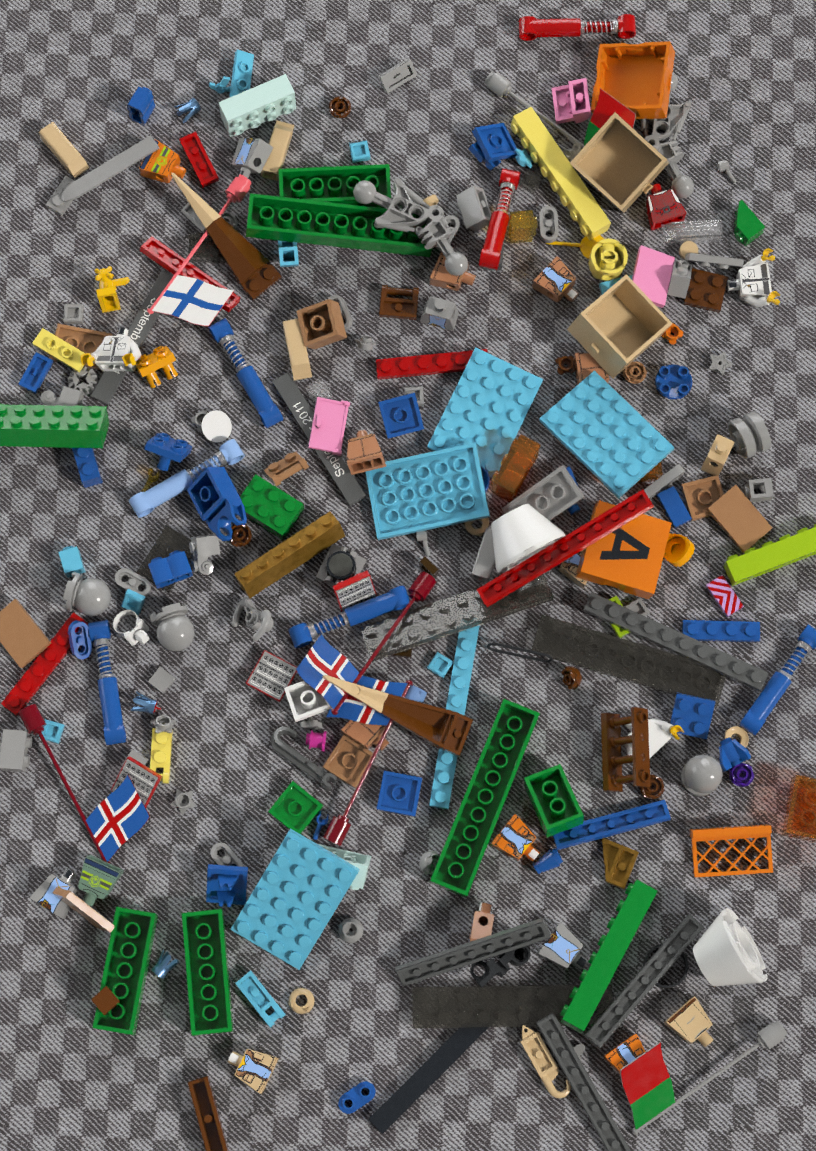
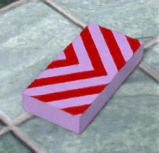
[706,575,744,618]

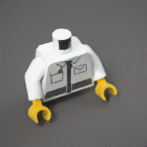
[727,248,780,307]
[80,327,141,371]

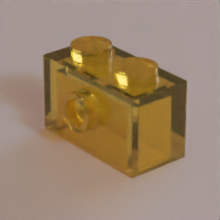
[508,210,537,244]

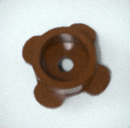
[556,356,576,375]

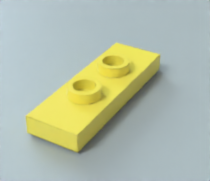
[32,328,85,372]

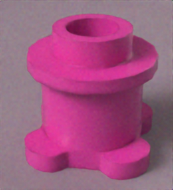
[305,730,327,751]

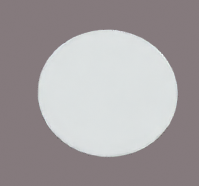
[201,410,232,442]

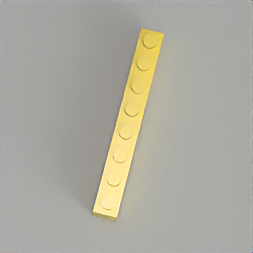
[511,107,611,240]

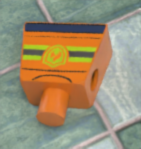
[139,139,186,183]

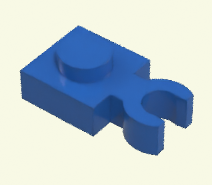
[469,142,501,171]

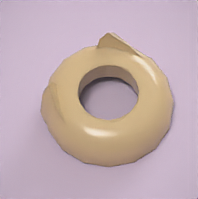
[465,517,489,537]
[724,726,749,748]
[288,988,315,1014]

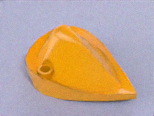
[664,533,695,567]

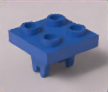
[206,864,248,907]

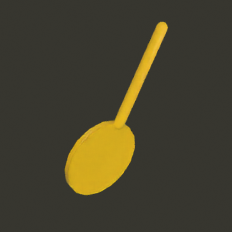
[545,235,604,259]

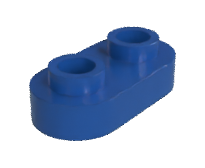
[68,620,92,659]
[338,1081,376,1114]

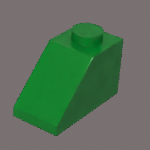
[734,200,765,246]

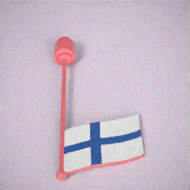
[147,174,252,327]

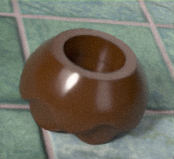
[329,96,351,119]
[230,524,252,547]
[561,666,582,690]
[640,774,665,799]

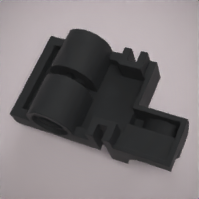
[470,946,531,988]

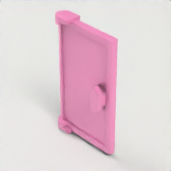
[308,397,350,456]

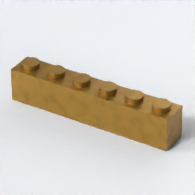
[234,511,345,598]

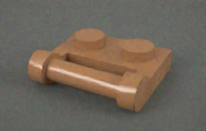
[264,451,309,487]

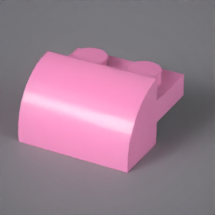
[552,78,591,124]

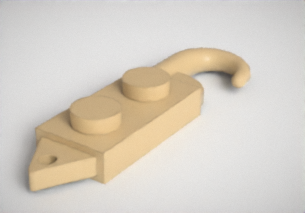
[520,1025,571,1098]

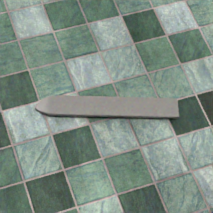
[62,135,160,202]

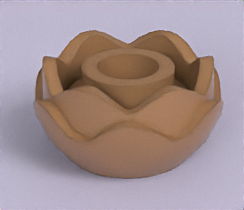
[623,361,647,384]

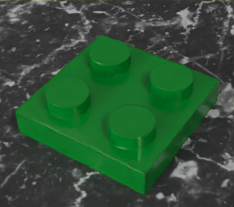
[268,781,323,834]

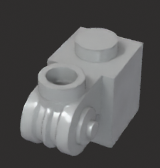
[41,386,84,406]
[189,534,220,575]

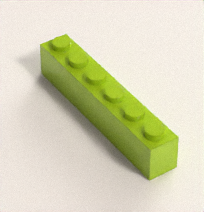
[723,524,816,586]

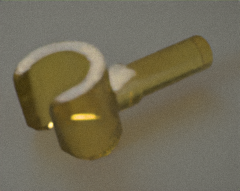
[141,468,159,492]

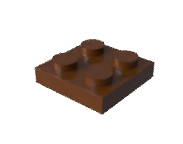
[683,268,728,313]

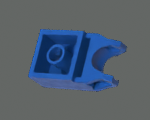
[187,467,247,541]

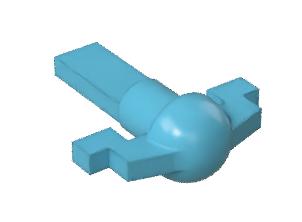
[209,76,231,94]

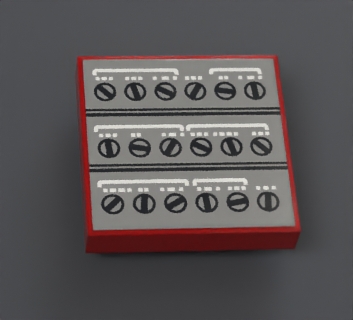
[332,570,377,612]
[246,650,297,702]
[111,756,162,808]

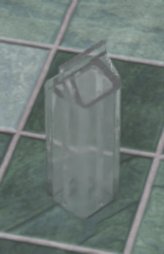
[661,219,723,244]

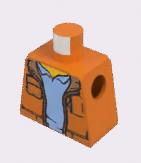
[491,814,540,862]
[603,1034,646,1073]

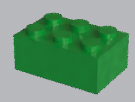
[240,474,304,541]
[524,764,584,838]

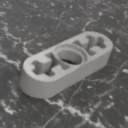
[644,464,686,499]

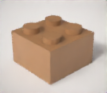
[296,299,347,350]

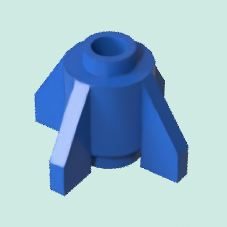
[718,737,751,771]

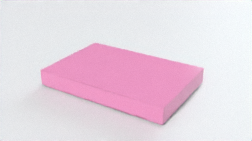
[632,245,675,308]

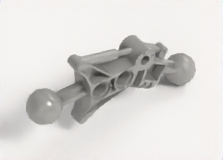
[640,72,694,199]
[353,178,468,276]

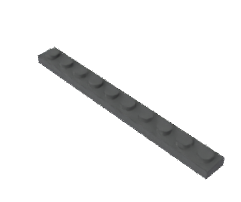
[583,592,769,691]

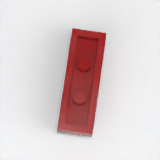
[179,132,219,188]

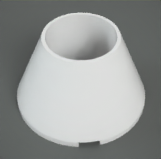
[491,504,565,573]
[693,908,767,987]

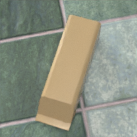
[261,121,294,181]
[39,122,90,178]
[282,319,312,381]

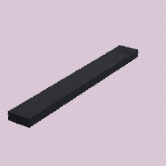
[369,1004,498,1134]

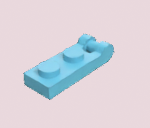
[235,971,286,1028]

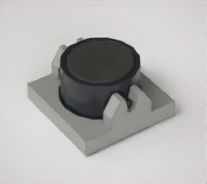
[316,544,367,586]

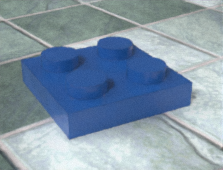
[472,123,517,162]
[378,393,424,439]
[670,692,715,739]
[377,771,422,817]

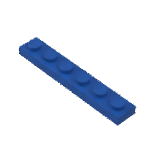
[553,800,671,850]

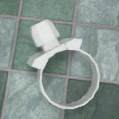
[113,610,149,646]

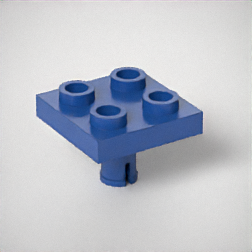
[145,433,193,471]

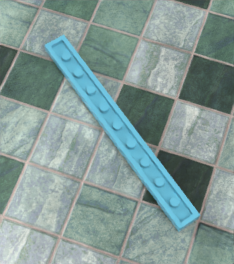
[429,616,481,809]

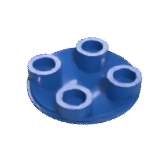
[655,365,692,400]

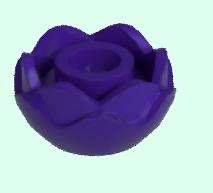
[729,763,754,787]

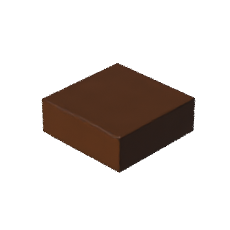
[91,986,120,1015]

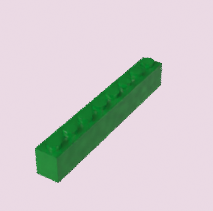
[560,879,657,1034]

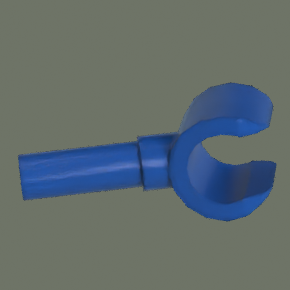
[313,811,329,840]

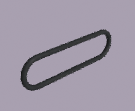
[487,643,553,662]

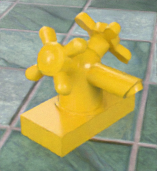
[95,266,130,313]

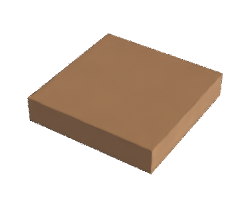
[681,475,724,521]
[323,735,377,789]

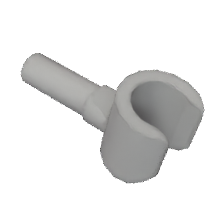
[716,160,737,184]
[416,531,431,557]

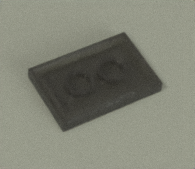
[137,526,193,593]

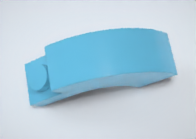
[278,240,299,267]

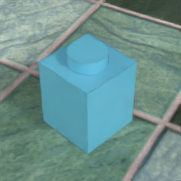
[59,546,86,578]

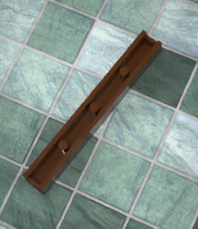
[188,1076,229,1151]

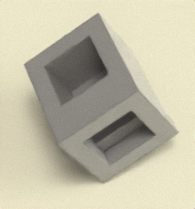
[743,478,774,502]

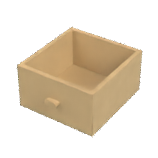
[570,113,669,213]
[567,274,673,378]

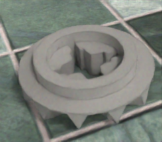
[68,366,98,396]

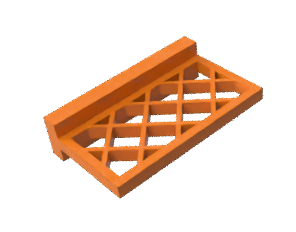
[690,824,773,877]

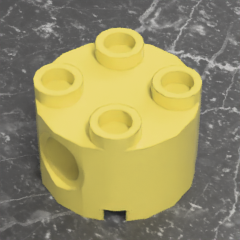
[588,238,628,281]

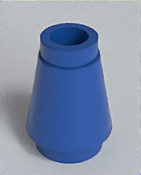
[533,848,563,874]

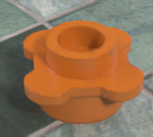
[661,323,683,345]

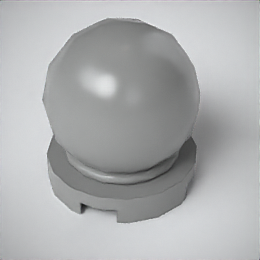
[62,572,111,616]
[150,603,195,651]
[680,754,723,797]

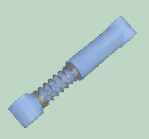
[129,439,245,518]

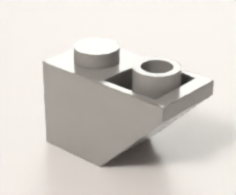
[667,260,692,299]

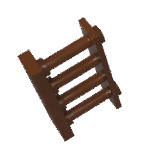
[601,707,651,793]

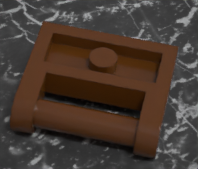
[379,285,419,320]

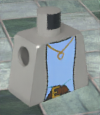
[232,138,273,178]
[420,296,459,331]
[30,868,77,919]
[537,922,588,969]

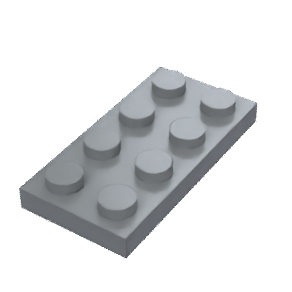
[502,465,585,521]

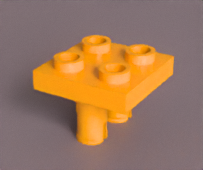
[136,346,178,388]

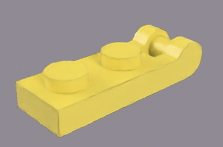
[150,728,173,784]

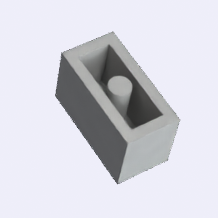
[456,186,491,231]
[0,729,32,772]

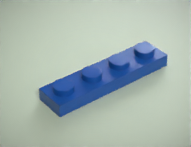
[682,620,760,642]

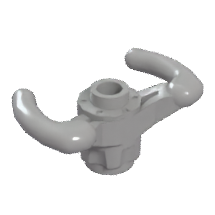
[231,597,274,641]

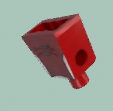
[646,184,686,231]

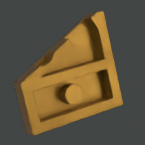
[602,838,639,890]

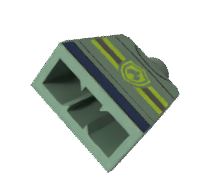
[78,855,124,906]

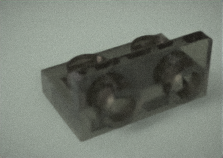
[188,232,225,264]

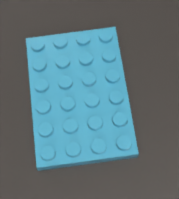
[427,347,543,480]
[539,371,674,499]
[366,442,490,540]
[230,828,360,970]

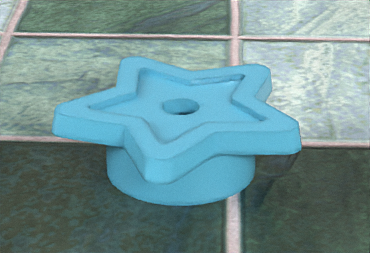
[515,149,533,168]

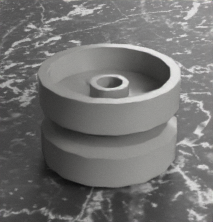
[728,411,771,460]

